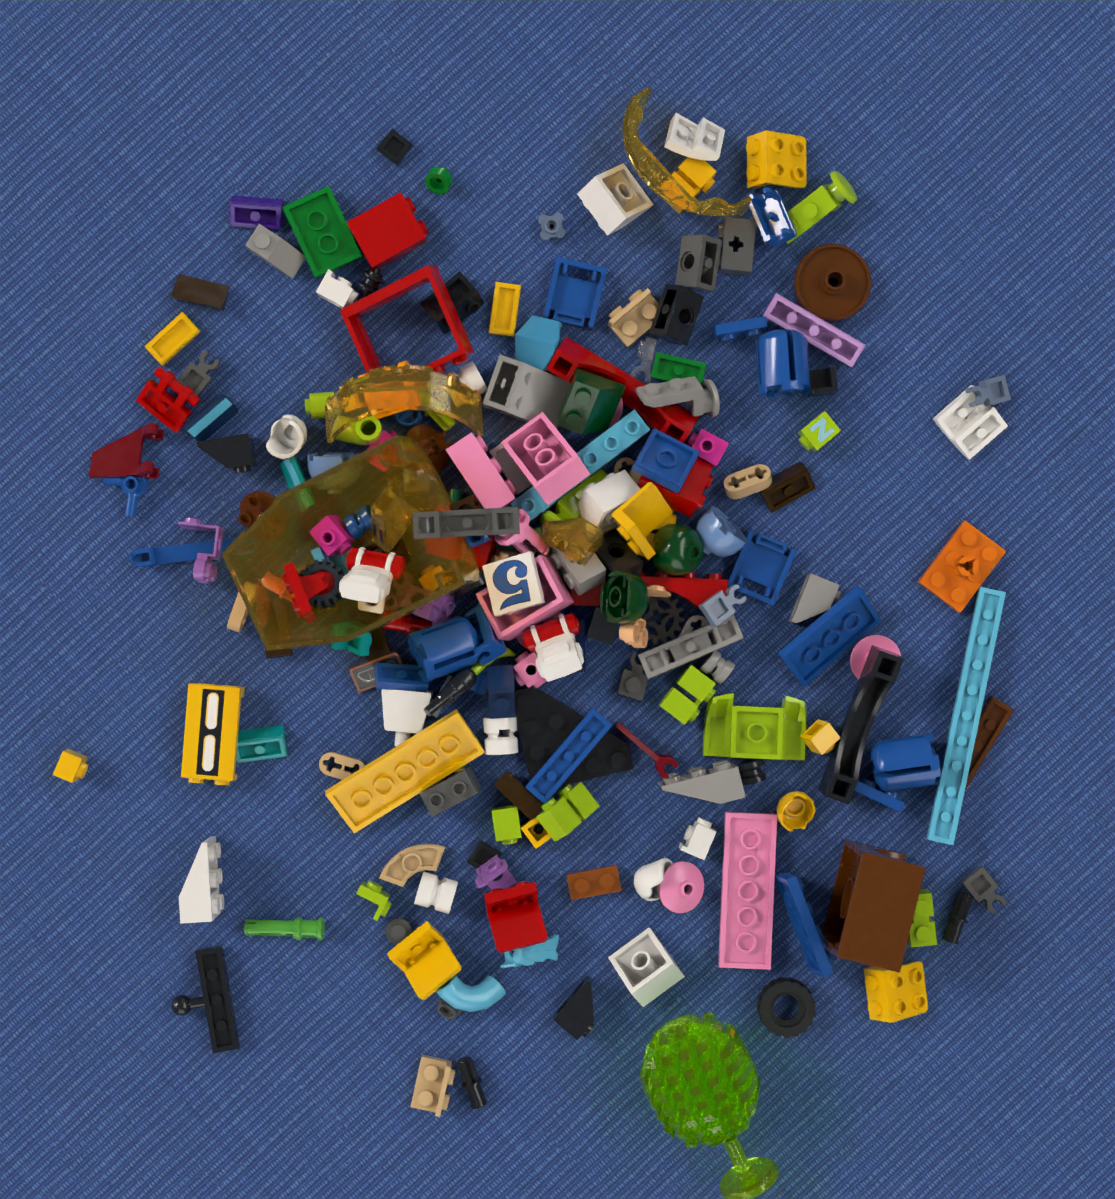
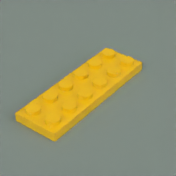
[325,709,485,833]

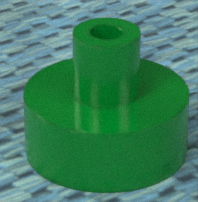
[425,167,453,194]

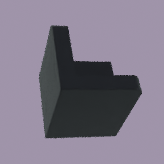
[808,366,838,397]

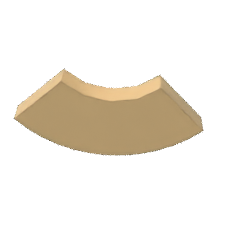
[379,843,445,887]

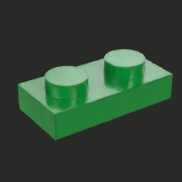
[650,352,707,386]

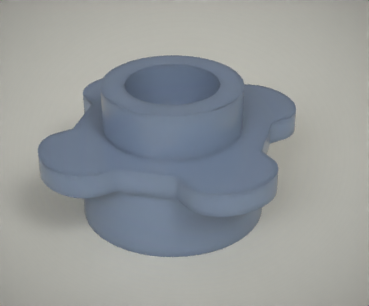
[538,213,565,240]

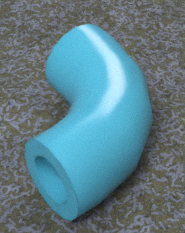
[436,975,506,1012]

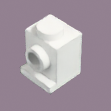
[316,269,359,309]
[679,817,717,860]

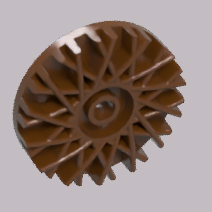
[793,244,871,323]

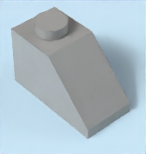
[245,224,306,279]
[788,573,841,623]

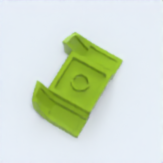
[702,693,807,760]

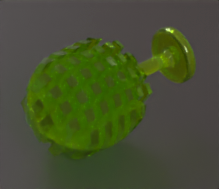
[639,1012,779,1199]

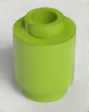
[305,392,342,419]

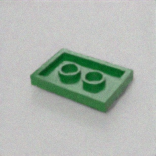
[282,186,363,279]

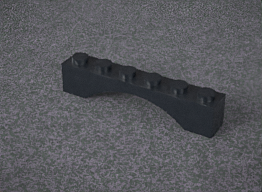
[818,645,904,804]

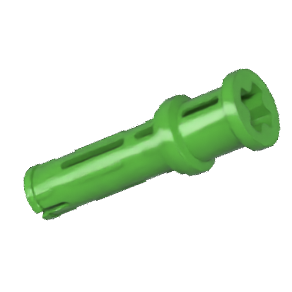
[244,917,325,941]

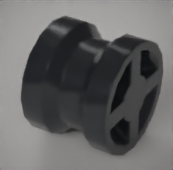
[737,759,766,785]

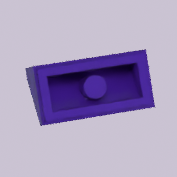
[230,196,284,230]

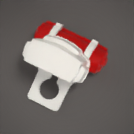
[339,547,406,614]
[522,612,584,682]

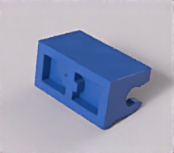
[746,187,798,248]
[464,602,507,666]

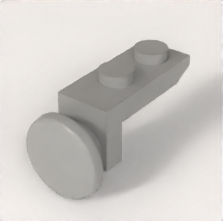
[636,376,720,418]

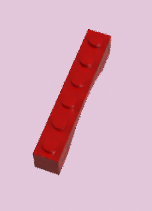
[546,337,699,443]
[571,571,728,610]

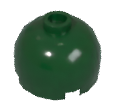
[652,524,704,576]
[600,570,650,624]

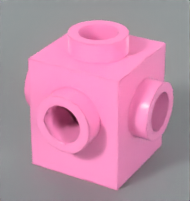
[513,650,547,688]

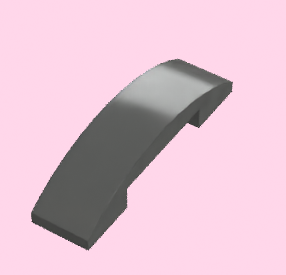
[412,507,520,539]

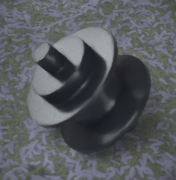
[357,267,386,296]

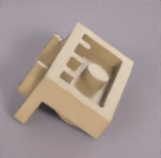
[608,288,659,348]
[410,1054,455,1117]

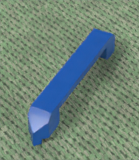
[128,535,259,567]

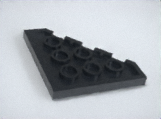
[514,686,633,786]

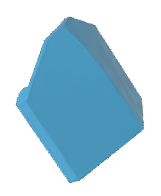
[515,315,562,371]

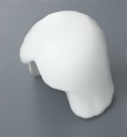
[266,414,307,459]
[634,858,673,901]

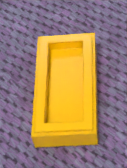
[489,282,521,337]
[144,312,201,367]

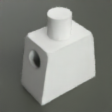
[382,689,433,746]

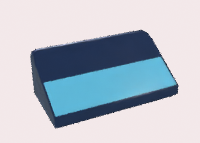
[184,394,239,442]

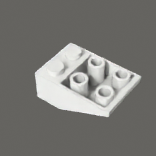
[179,836,224,924]

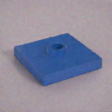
[631,428,700,494]

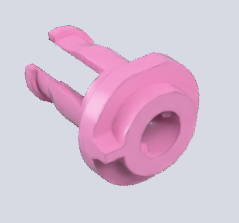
[494,509,550,558]

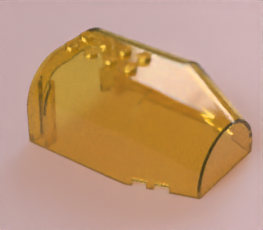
[222,435,479,651]

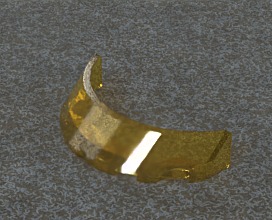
[623,87,753,217]
[325,365,483,443]

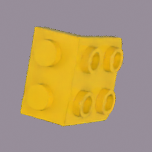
[746,130,807,189]
[611,482,672,560]
[387,921,461,1000]
[864,961,928,1023]

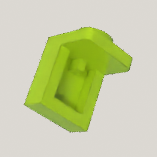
[356,880,392,921]

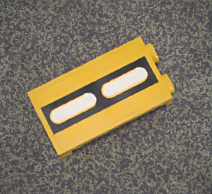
[181,683,245,785]

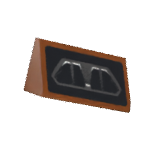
[349,651,403,693]

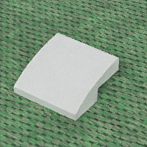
[664,113,725,161]
[933,385,1008,460]

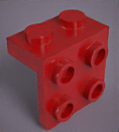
[484,882,547,953]

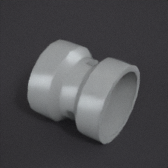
[699,651,735,685]

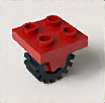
[281,559,345,624]

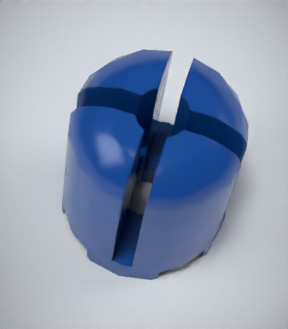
[756,329,811,398]
[407,616,480,683]
[870,733,941,792]

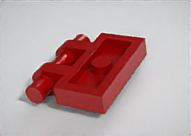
[136,366,201,433]

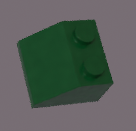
[557,368,625,434]

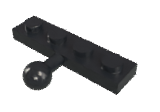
[171,945,240,1053]

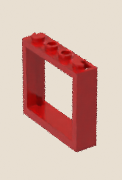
[340,265,474,392]

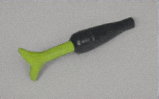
[424,647,516,716]

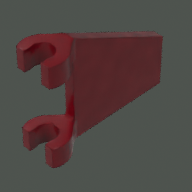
[89,423,164,479]
[615,721,678,779]

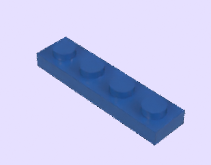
[525,708,612,804]

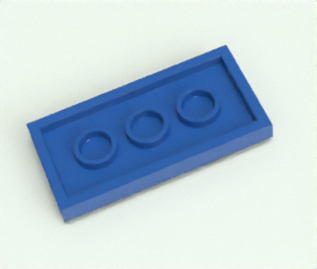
[778,586,882,687]
[775,871,834,978]

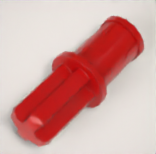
[383,613,432,636]

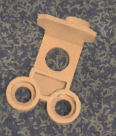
[619,585,671,648]

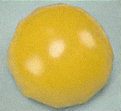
[776,791,816,832]

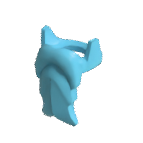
[500,934,559,968]

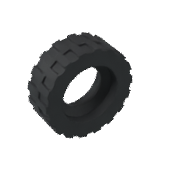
[757,977,816,1038]

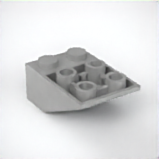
[482,354,570,429]
[658,760,746,804]

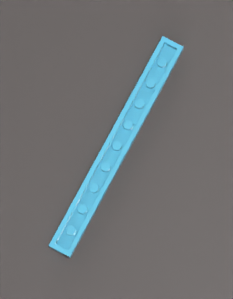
[926,587,1006,845]

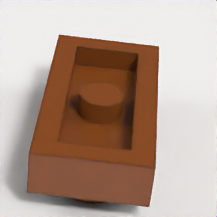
[566,864,622,900]

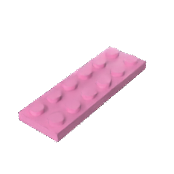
[718,812,777,970]

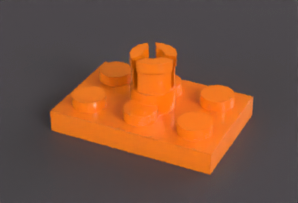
[918,520,1006,613]

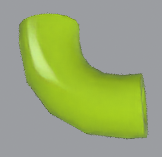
[333,415,382,446]

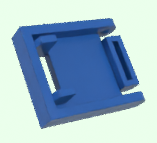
[543,257,607,330]
[728,529,797,606]

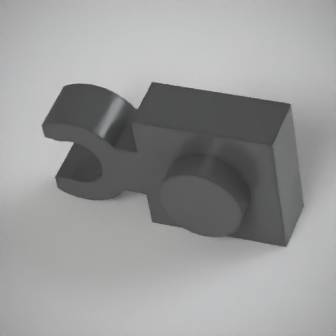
[177,351,221,397]
[617,652,648,700]
[961,865,1007,914]

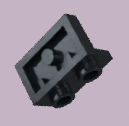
[420,272,484,334]

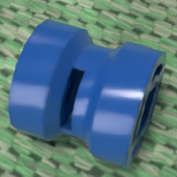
[395,406,422,428]
[344,504,380,539]

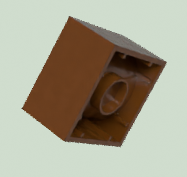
[822,839,926,973]

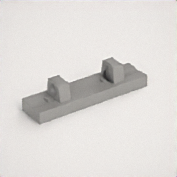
[638,614,744,679]

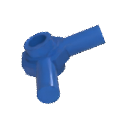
[103,476,149,517]

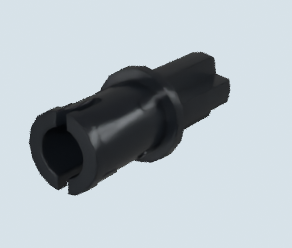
[942,892,973,944]
[457,1056,487,1109]

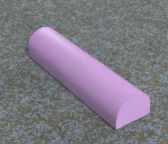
[763,293,866,367]

